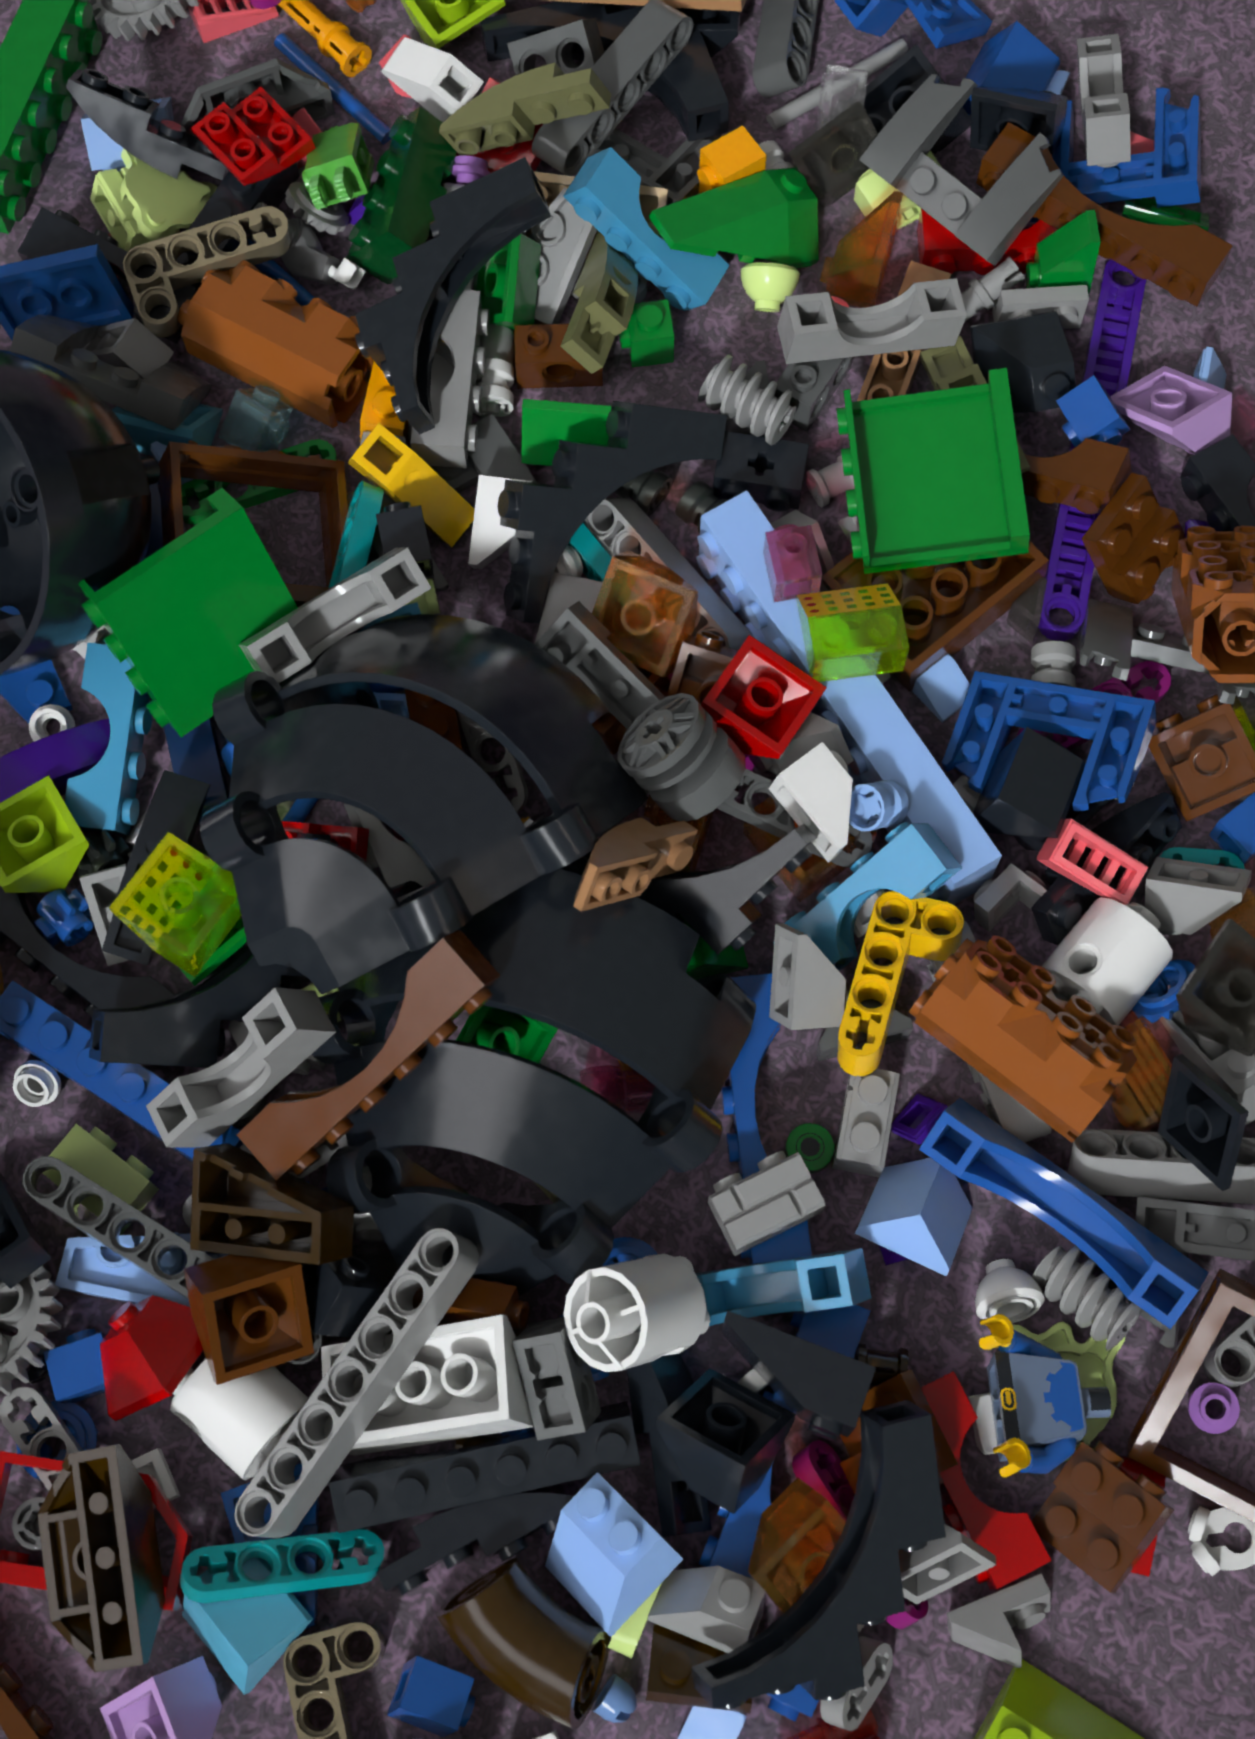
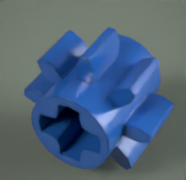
[34,889,93,946]

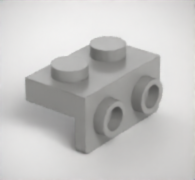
[992,285,1089,329]

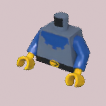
[979,1314,1111,1478]

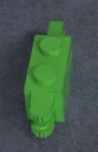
[302,122,375,210]

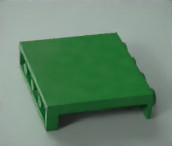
[836,368,1030,574]
[78,488,298,737]

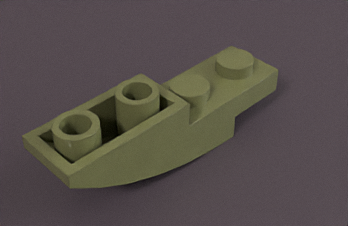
[439,62,611,156]
[560,232,638,374]

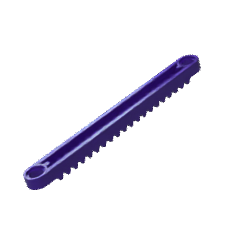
[1037,259,1146,642]

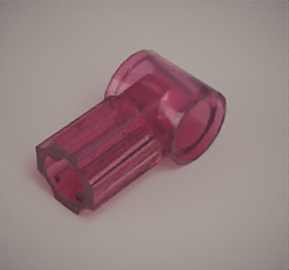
[580,1065,655,1114]

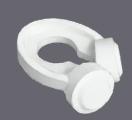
[1188,1506,1255,1576]

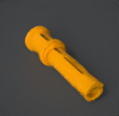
[277,0,372,78]

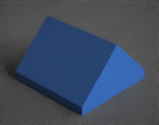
[963,21,1060,115]

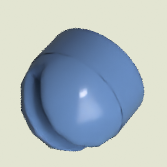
[592,1674,637,1723]

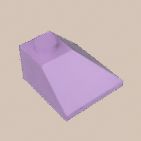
[1110,366,1232,455]
[100,1656,222,1739]

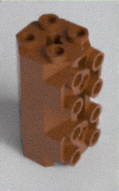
[177,260,374,428]
[1171,526,1255,683]
[909,935,1137,1143]

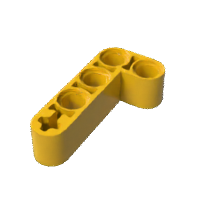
[837,891,964,1076]

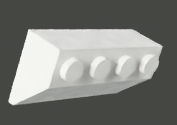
[321,1314,534,1456]

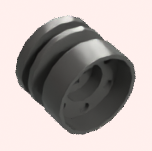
[618,693,746,822]

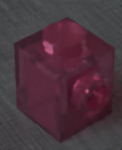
[763,524,822,602]

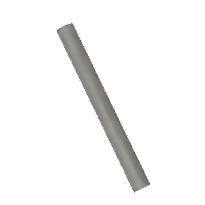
[766,39,909,130]

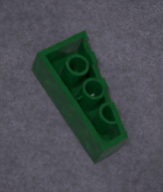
[346,106,457,284]

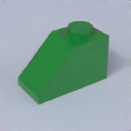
[1026,210,1101,295]

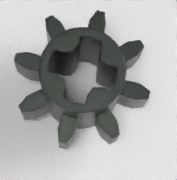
[75,830,131,878]

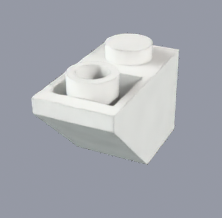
[381,37,484,122]

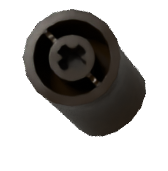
[435,1558,609,1730]

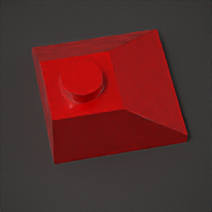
[701,635,827,759]
[100,1295,203,1421]

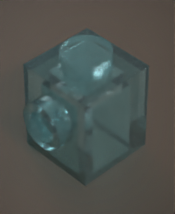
[218,385,293,452]

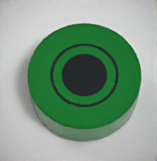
[785,1123,834,1174]

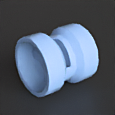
[849,780,909,831]

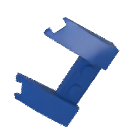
[1030,87,1201,222]
[942,671,1156,811]

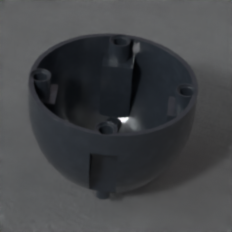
[0,350,160,677]

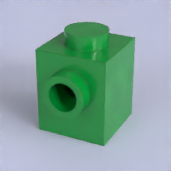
[619,299,674,368]

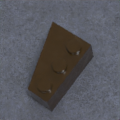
[190,1143,354,1265]

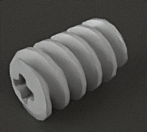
[698,354,797,446]
[1032,1245,1141,1351]

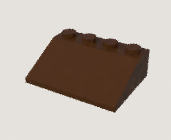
[821,540,1049,691]

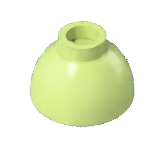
[741,262,800,312]

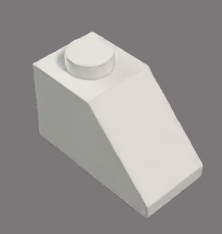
[468,475,533,569]
[768,742,853,863]

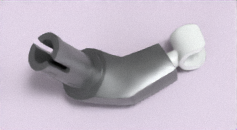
[253,202,366,289]

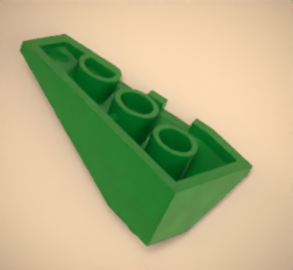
[649,167,819,268]

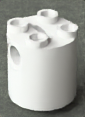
[1041,897,1173,1025]
[564,1254,710,1372]
[170,1359,309,1480]

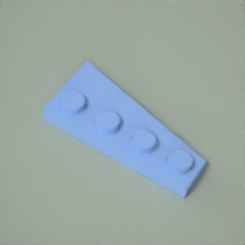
[55,1232,230,1307]

